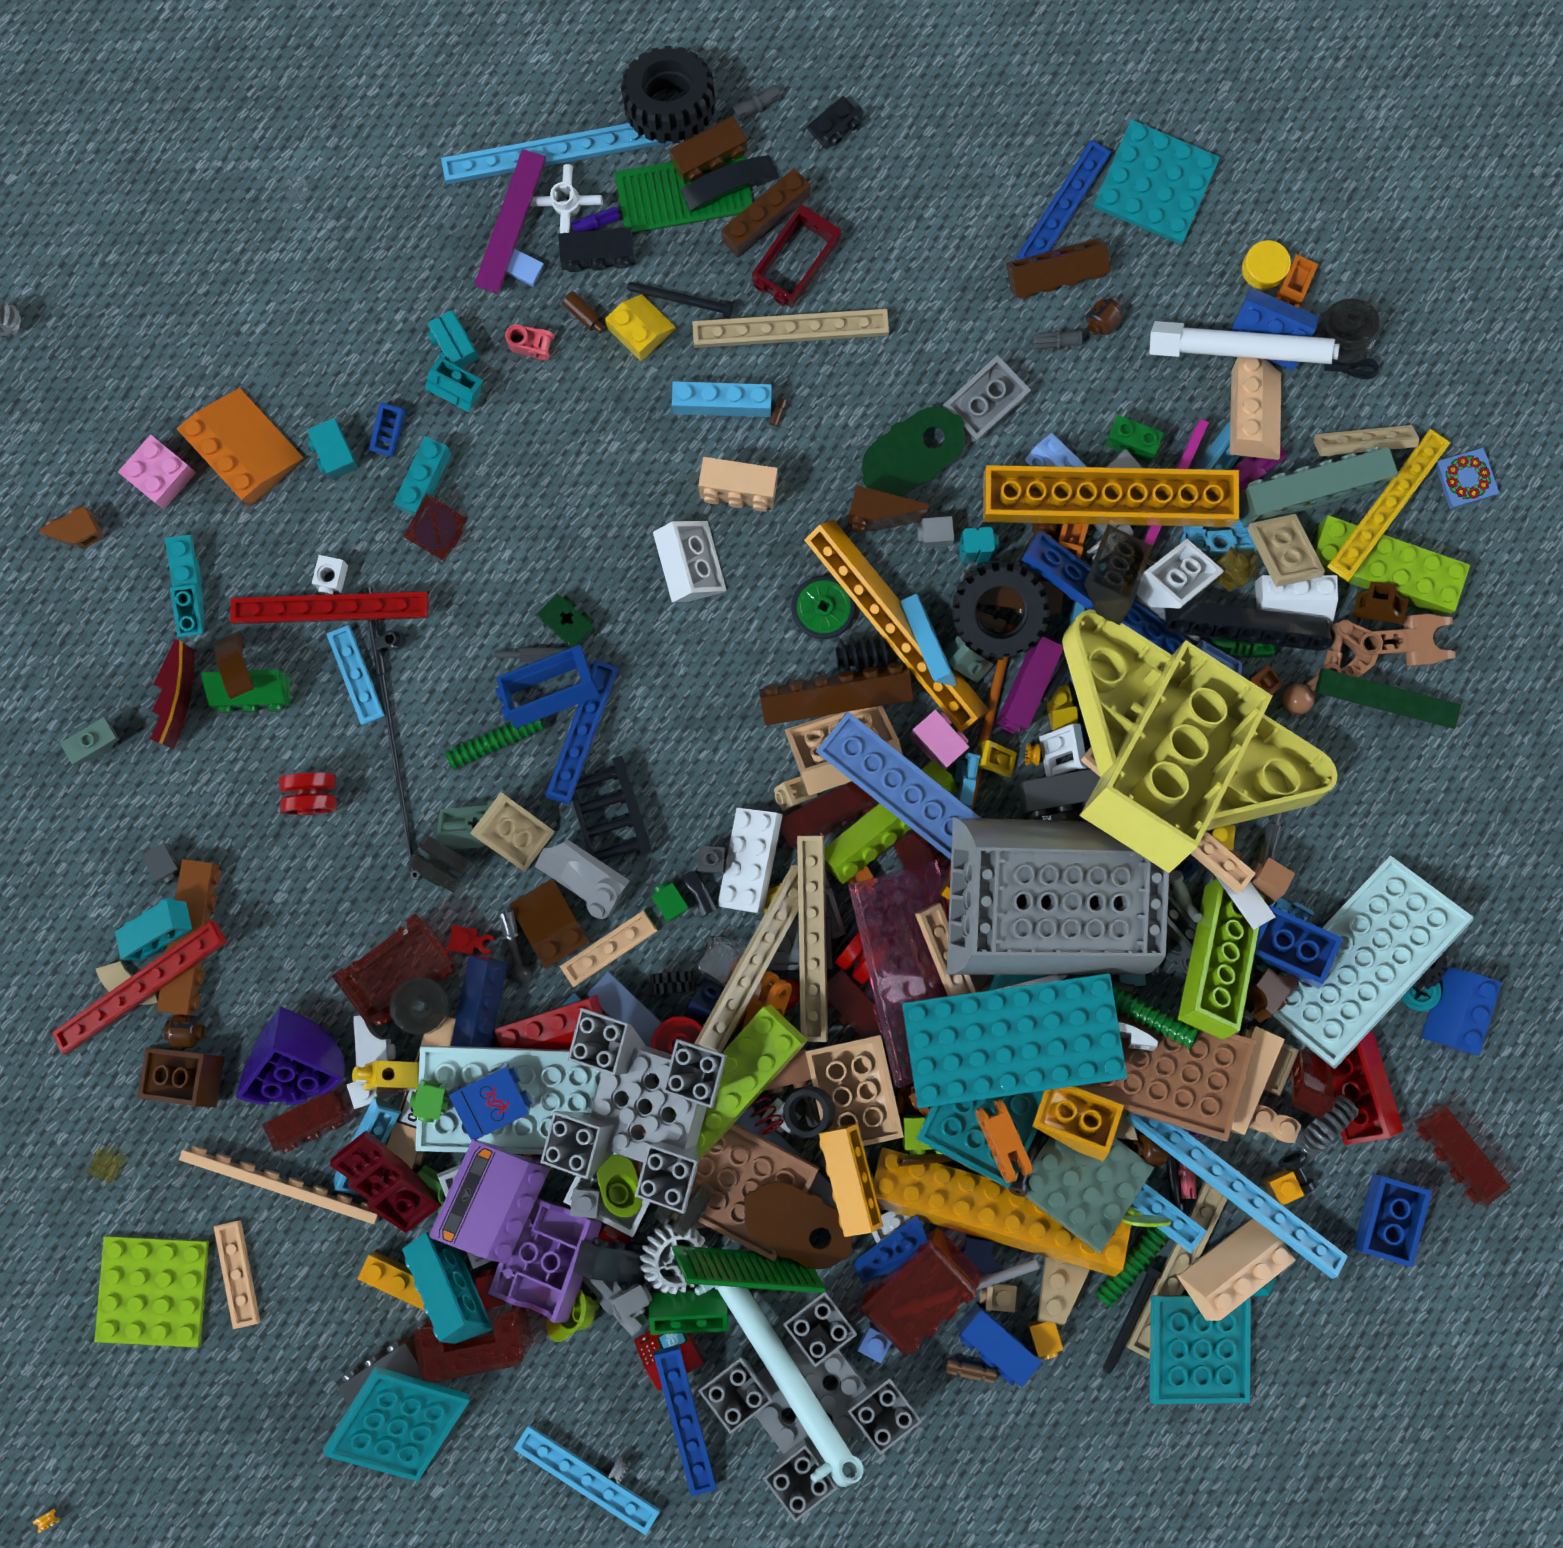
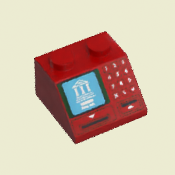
[634,1330,704,1391]

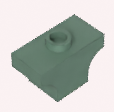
[944,636,994,683]
[60,717,120,766]

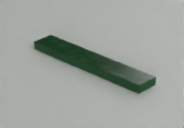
[1314,668,1461,729]

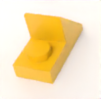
[1046,685,1078,732]
[976,740,1017,777]

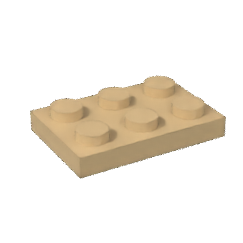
[1247,514,1325,587]
[470,792,555,872]

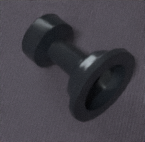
[1278,1151,1317,1194]

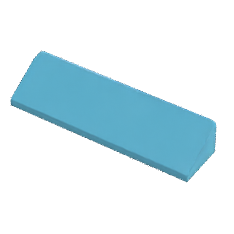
[1194,422,1240,470]
[901,594,957,686]
[333,1096,401,1196]

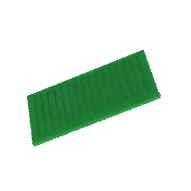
[614,156,753,234]
[672,1245,825,1293]

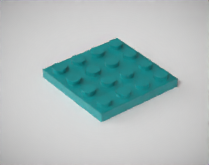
[1093,120,1220,245]
[1150,1295,1251,1405]
[323,1366,470,1481]

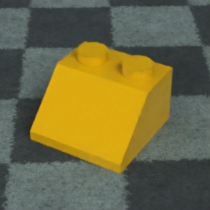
[605,294,676,362]

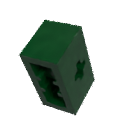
[537,593,596,648]

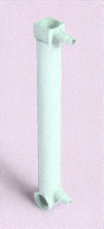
[695,1285,863,1487]

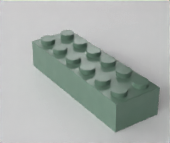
[1239,446,1398,528]

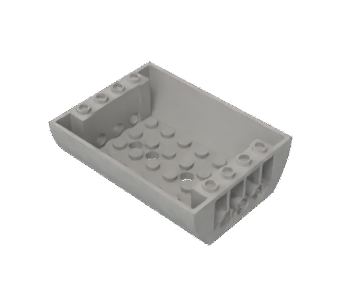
[947,817,1169,975]

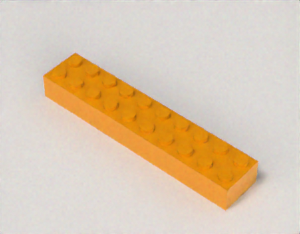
[983,465,1239,527]
[872,1147,1131,1277]

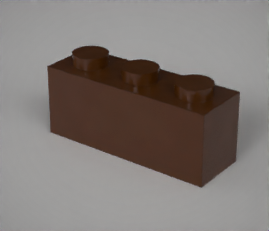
[669,116,747,184]

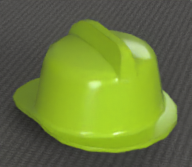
[597,1154,643,1218]
[546,1288,600,1342]

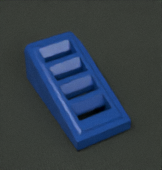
[369,402,407,457]

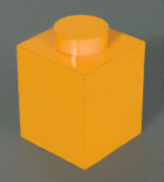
[1262,1169,1304,1206]
[1026,1320,1063,1360]

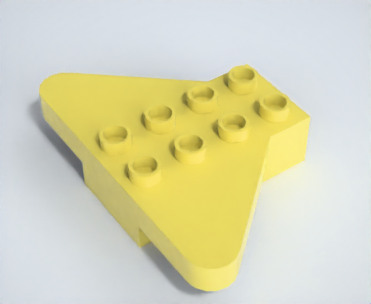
[1062,609,1338,873]

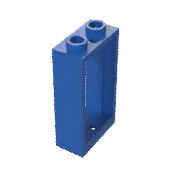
[495,645,599,729]

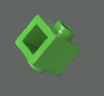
[409,1079,449,1122]

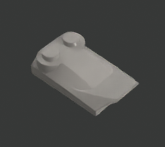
[943,355,1031,443]
[535,839,630,919]

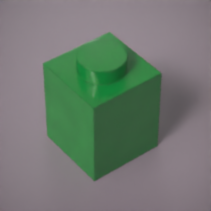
[651,882,689,923]

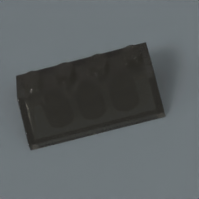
[1084,524,1153,625]

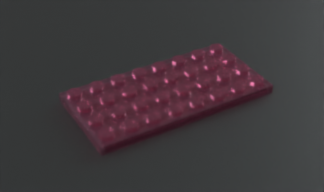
[848,860,949,1087]

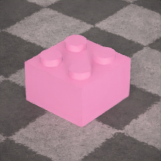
[118,434,196,510]
[909,710,969,770]

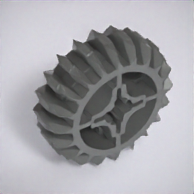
[1296,1095,1359,1157]

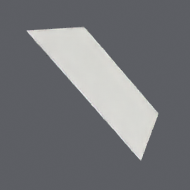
[1214,874,1275,930]

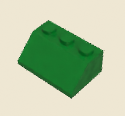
[202,669,291,714]

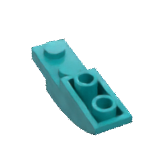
[165,535,204,637]

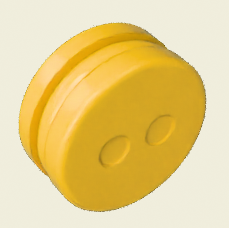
[1242,240,1291,290]

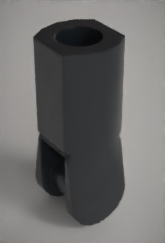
[684,872,717,916]

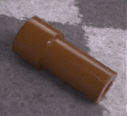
[769,397,788,427]

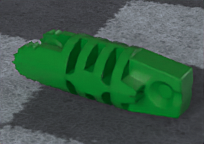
[1209,638,1275,658]

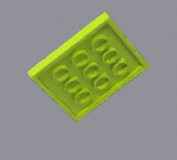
[94,1235,209,1348]

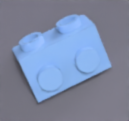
[1025,433,1087,467]

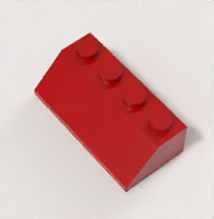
[1316,1031,1404,1145]

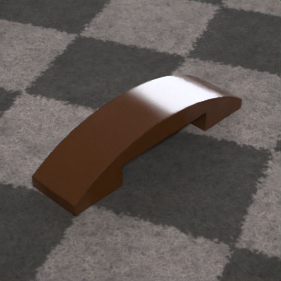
[214,631,254,699]

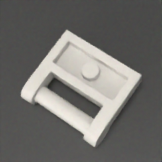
[1039,724,1088,777]

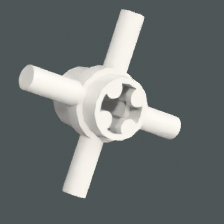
[530,164,603,233]

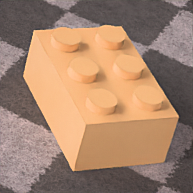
[698,457,778,512]

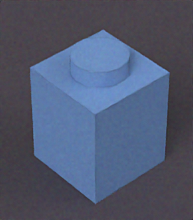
[857,1323,893,1363]

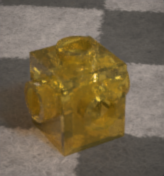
[1215,547,1253,592]

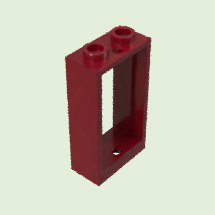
[752,204,842,308]

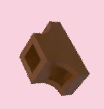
[1353,581,1409,624]
[1246,968,1298,1022]

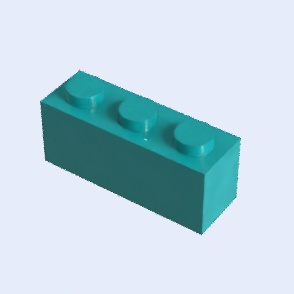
[393,436,452,517]
[115,898,192,962]

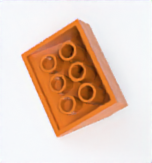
[177,388,305,507]

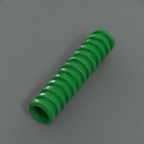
[445,719,544,770]
[1112,987,1199,1049]
[1095,1227,1171,1308]

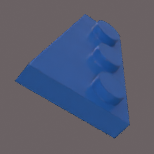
[853,1215,933,1284]

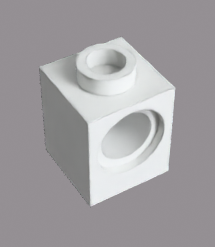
[312,555,348,595]

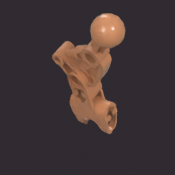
[1282,614,1456,715]

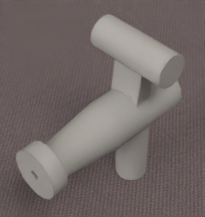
[1168,870,1202,922]

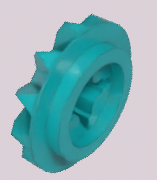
[1401,982,1441,1012]

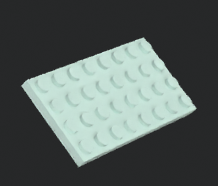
[1271,855,1473,1069]
[416,1045,628,1157]

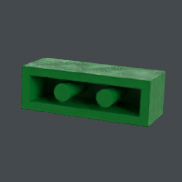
[649,1289,729,1335]

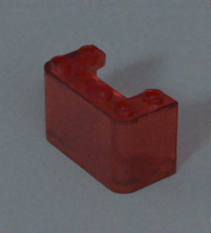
[332,913,458,1026]
[859,1227,981,1355]
[413,1304,532,1382]

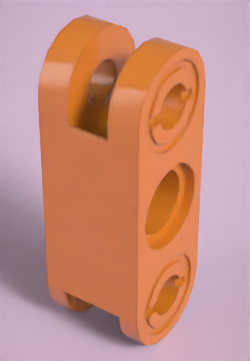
[741,971,792,1031]
[975,1099,1033,1184]

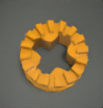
[1025,743,1040,766]
[32,1509,60,1533]

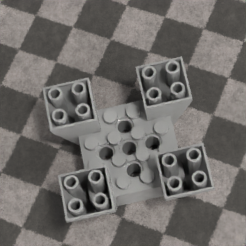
[540,1008,727,1214]
[698,1292,922,1522]

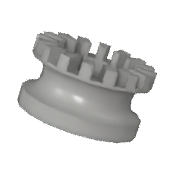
[608,1456,631,1484]

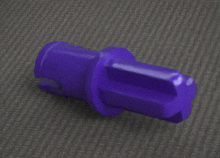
[571,207,620,232]

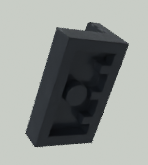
[807,95,863,150]

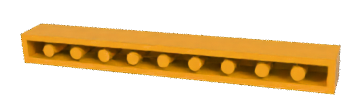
[804,519,990,732]

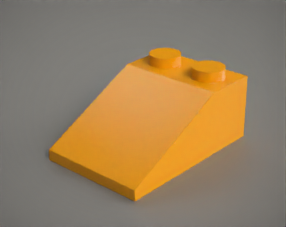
[1033,1086,1124,1162]

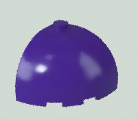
[236,1006,345,1105]

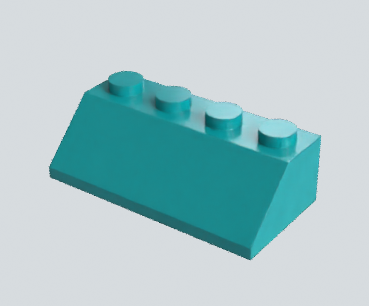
[402,1232,493,1344]

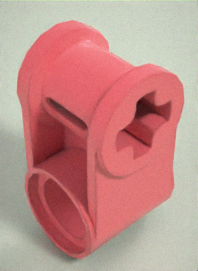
[505,324,555,360]

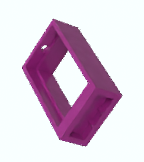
[995,636,1063,735]

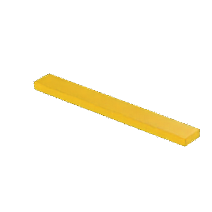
[1327,429,1451,581]

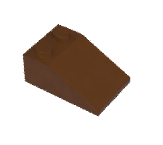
[847,485,929,533]
[510,878,591,969]
[137,1047,225,1108]

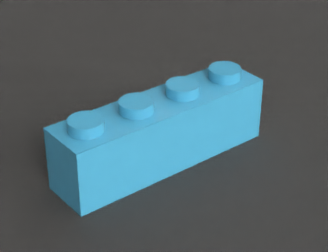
[672,381,771,417]

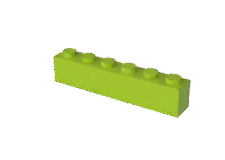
[825,761,958,884]

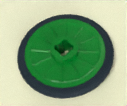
[791,576,856,639]

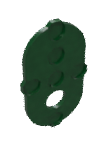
[862,407,965,496]

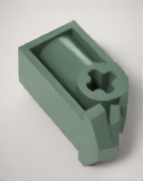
[437,801,494,850]

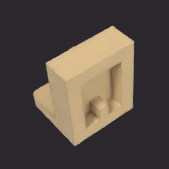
[774,776,818,811]
[979,1283,1017,1313]

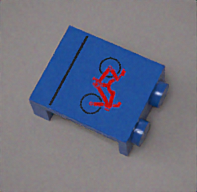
[449,1062,532,1141]

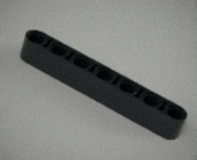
[1164,601,1333,651]

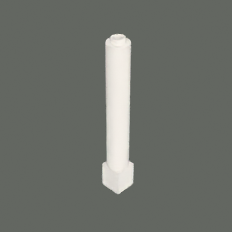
[1150,321,1340,364]

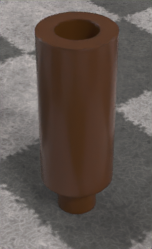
[562,291,606,334]

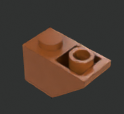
[39,507,105,549]

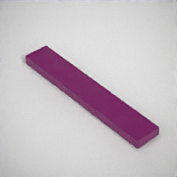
[474,149,546,295]

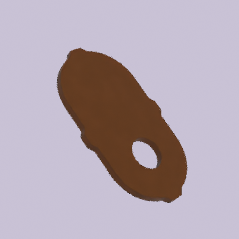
[744,1181,853,1269]

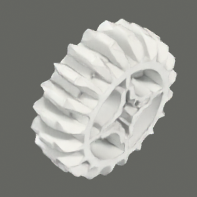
[640,1222,708,1295]

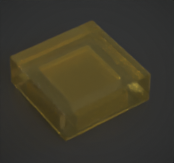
[87,1149,123,1183]

